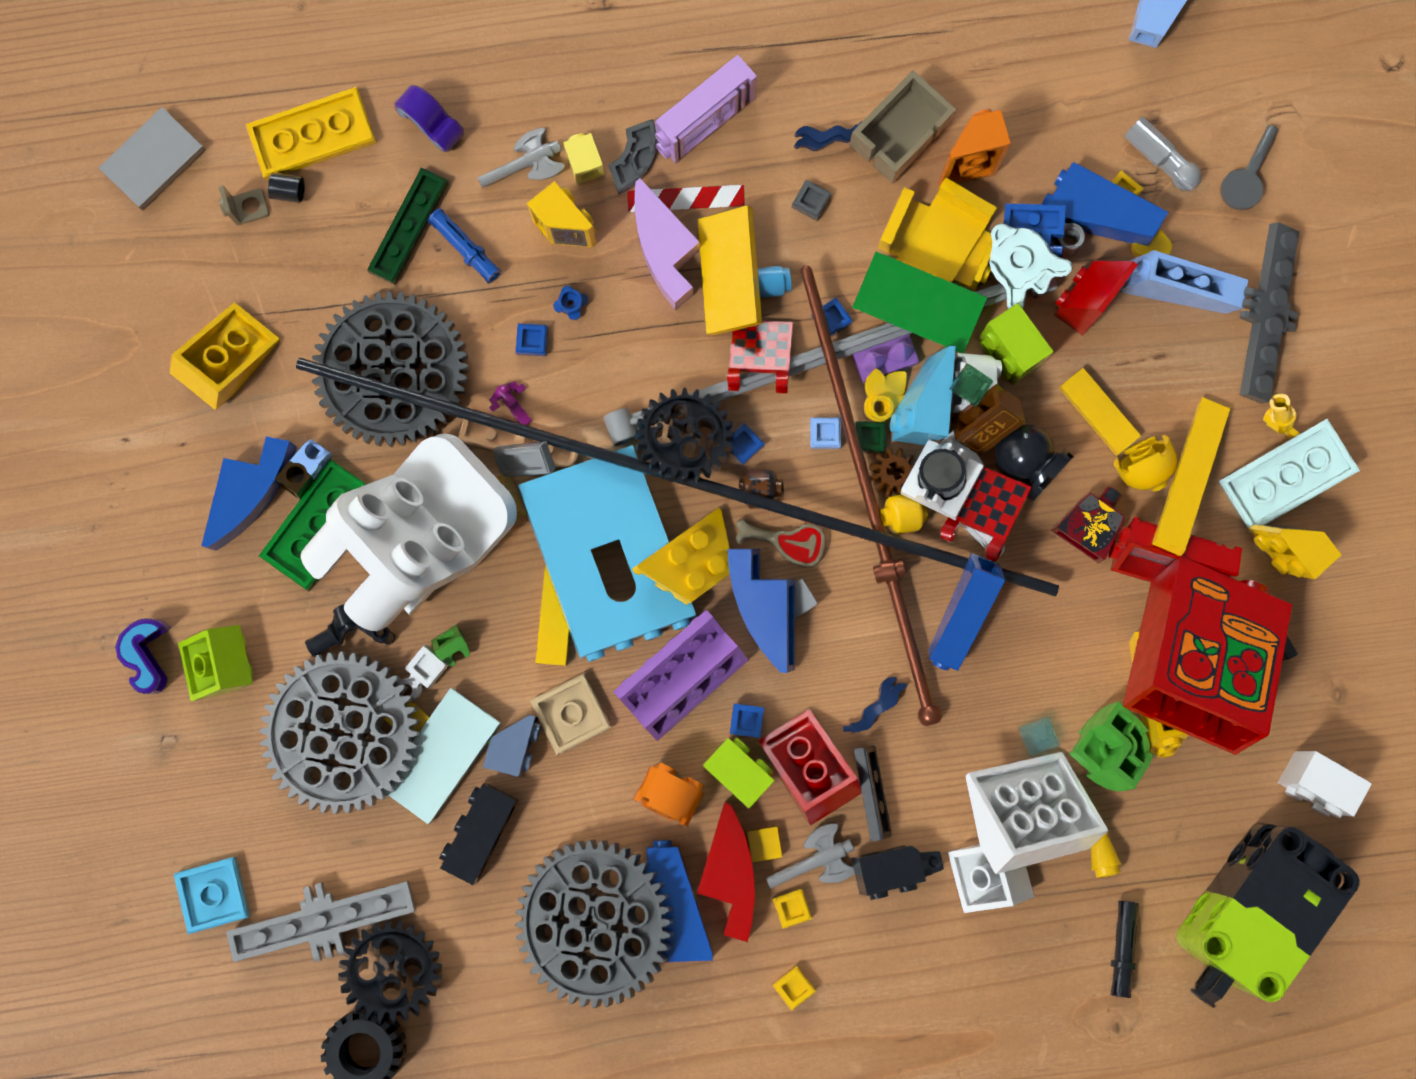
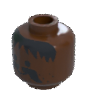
[739,469,784,509]

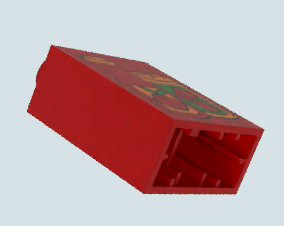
[1123,556,1292,755]

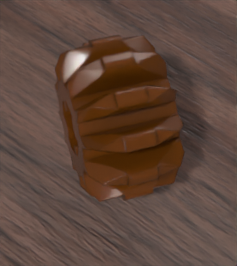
[869,448,915,498]

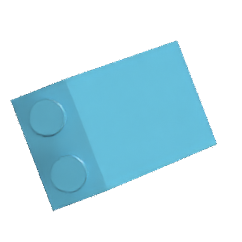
[890,346,956,445]

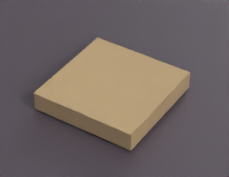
[530,673,612,756]

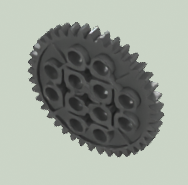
[312,291,470,447]
[515,840,675,1008]

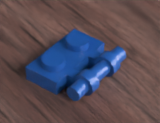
[1004,203,1067,258]

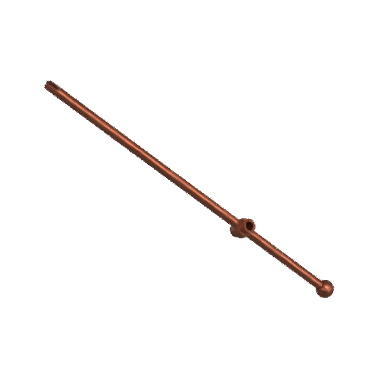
[801,265,942,726]

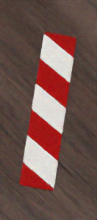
[627,185,745,212]

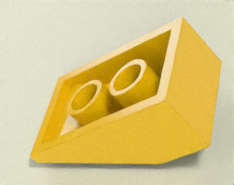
[170,302,280,410]

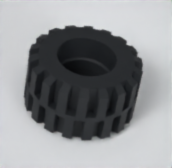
[321,1009,407,1079]

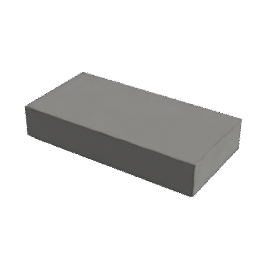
[493,441,555,477]

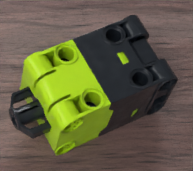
[1176,823,1360,1008]

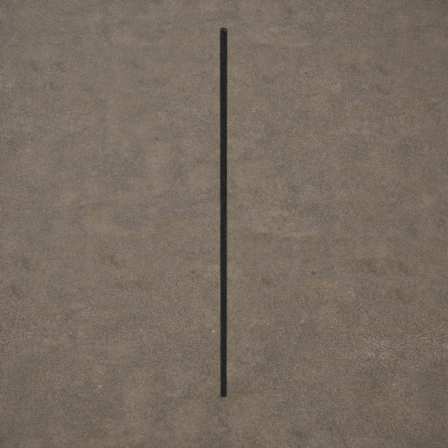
[296,357,1059,597]

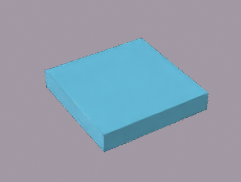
[174,857,251,934]

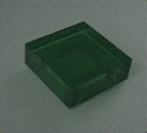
[949,363,993,407]

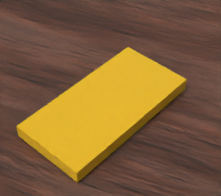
[246,87,376,181]
[698,206,762,336]

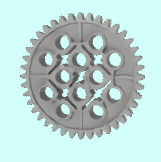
[259,652,421,814]

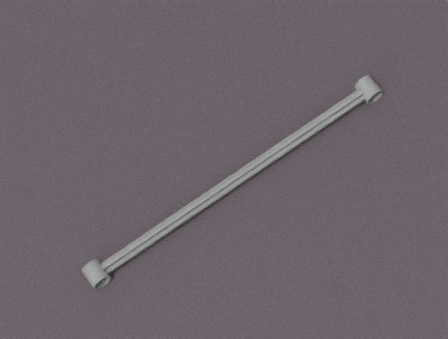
[603,277,1058,446]

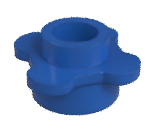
[553,286,588,320]

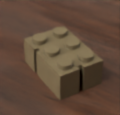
[849,70,957,183]

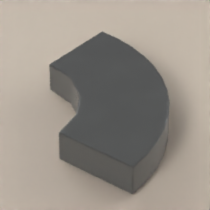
[608,119,657,195]

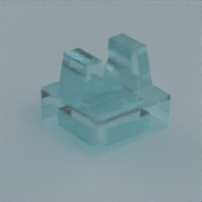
[1018,717,1060,756]

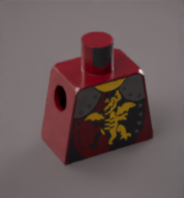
[1051,486,1125,563]

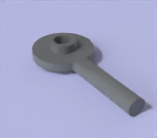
[1220,125,1278,210]

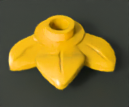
[864,368,907,422]

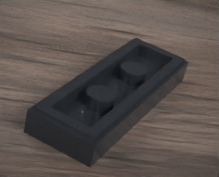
[854,745,892,842]

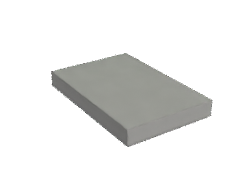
[99,107,205,210]

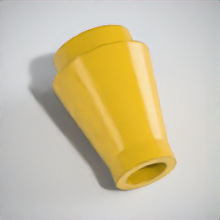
[1091,832,1122,878]

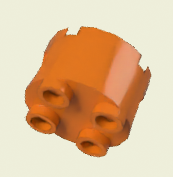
[633,763,704,828]

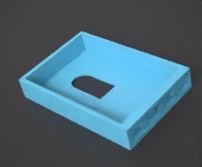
[518,445,696,662]

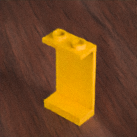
[896,178,997,283]
[878,187,993,290]

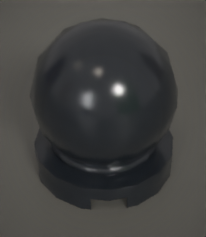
[995,425,1074,501]

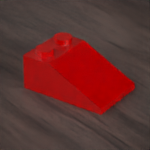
[1054,261,1138,336]
[758,709,862,826]

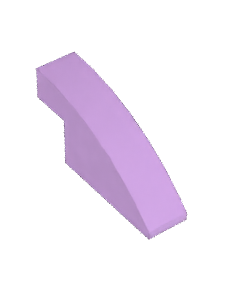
[635,178,700,310]

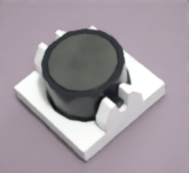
[901,440,984,521]

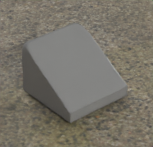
[795,579,818,619]

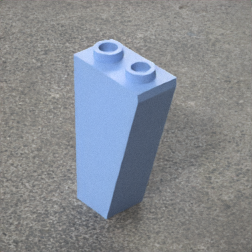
[1128,0,1187,48]
[1119,250,1248,314]

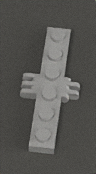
[226,881,417,962]

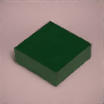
[855,421,886,453]

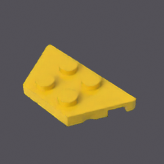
[632,508,730,605]

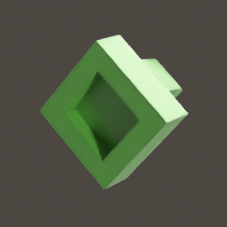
[431,624,470,666]

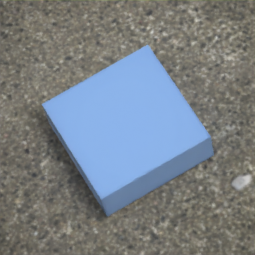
[810,418,841,449]

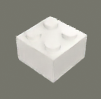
[1278,751,1372,818]

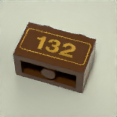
[951,384,1025,456]

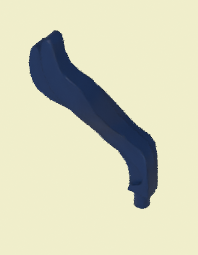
[794,121,863,152]
[843,677,907,733]

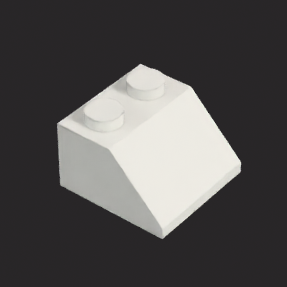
[948,844,1034,913]

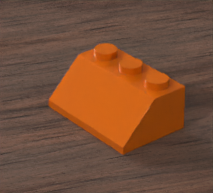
[938,109,1011,187]

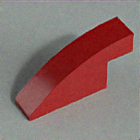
[697,802,755,943]

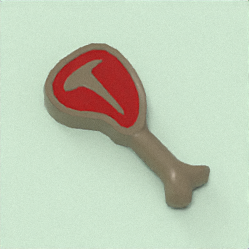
[736,518,825,568]

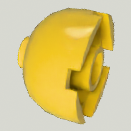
[1113,435,1177,492]

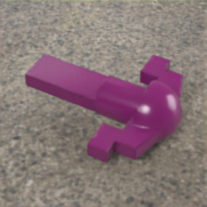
[489,381,532,425]

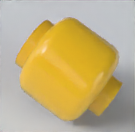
[880,495,928,535]

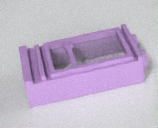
[655,55,757,164]

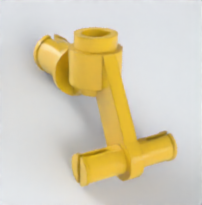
[1263,394,1300,439]

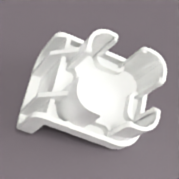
[301,434,517,631]

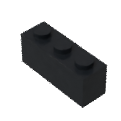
[439,783,519,885]

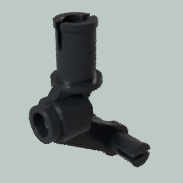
[305,604,395,657]

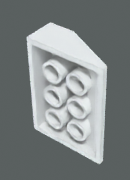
[965,752,1109,874]

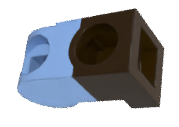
[275,439,332,500]

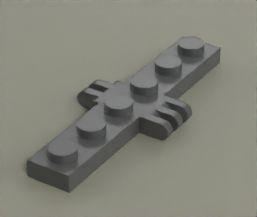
[1239,222,1299,404]

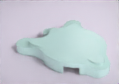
[989,223,1073,309]

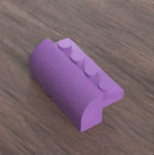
[613,610,748,741]

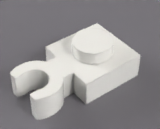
[397,645,450,701]

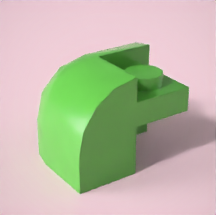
[1070,701,1153,791]

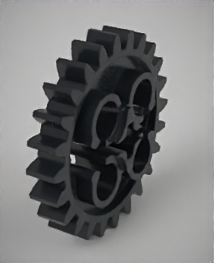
[635,388,735,484]
[338,921,442,1025]

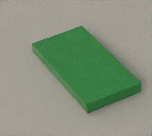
[852,251,987,353]
[259,459,367,591]

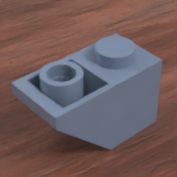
[483,715,541,777]

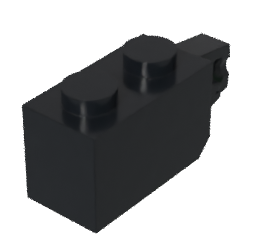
[851,845,944,900]

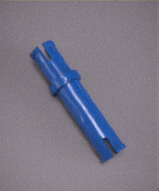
[428,208,502,284]

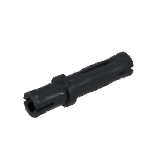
[1110,900,1139,998]

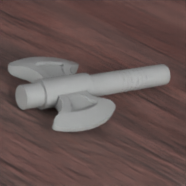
[477,128,565,188]
[766,823,855,889]

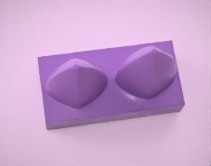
[852,335,919,384]

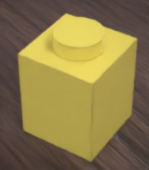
[563,133,605,184]

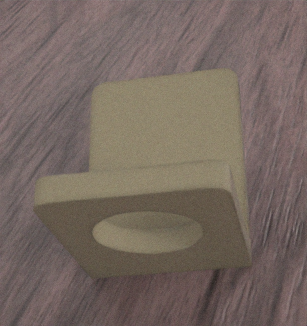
[219,185,269,226]

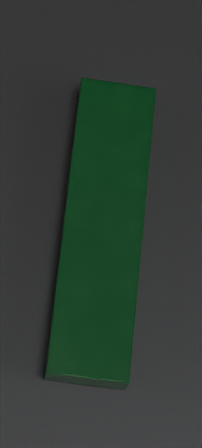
[367,168,449,285]

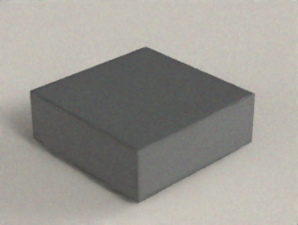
[791,180,832,221]

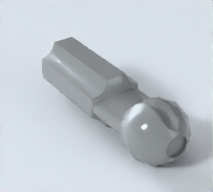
[1124,116,1202,191]

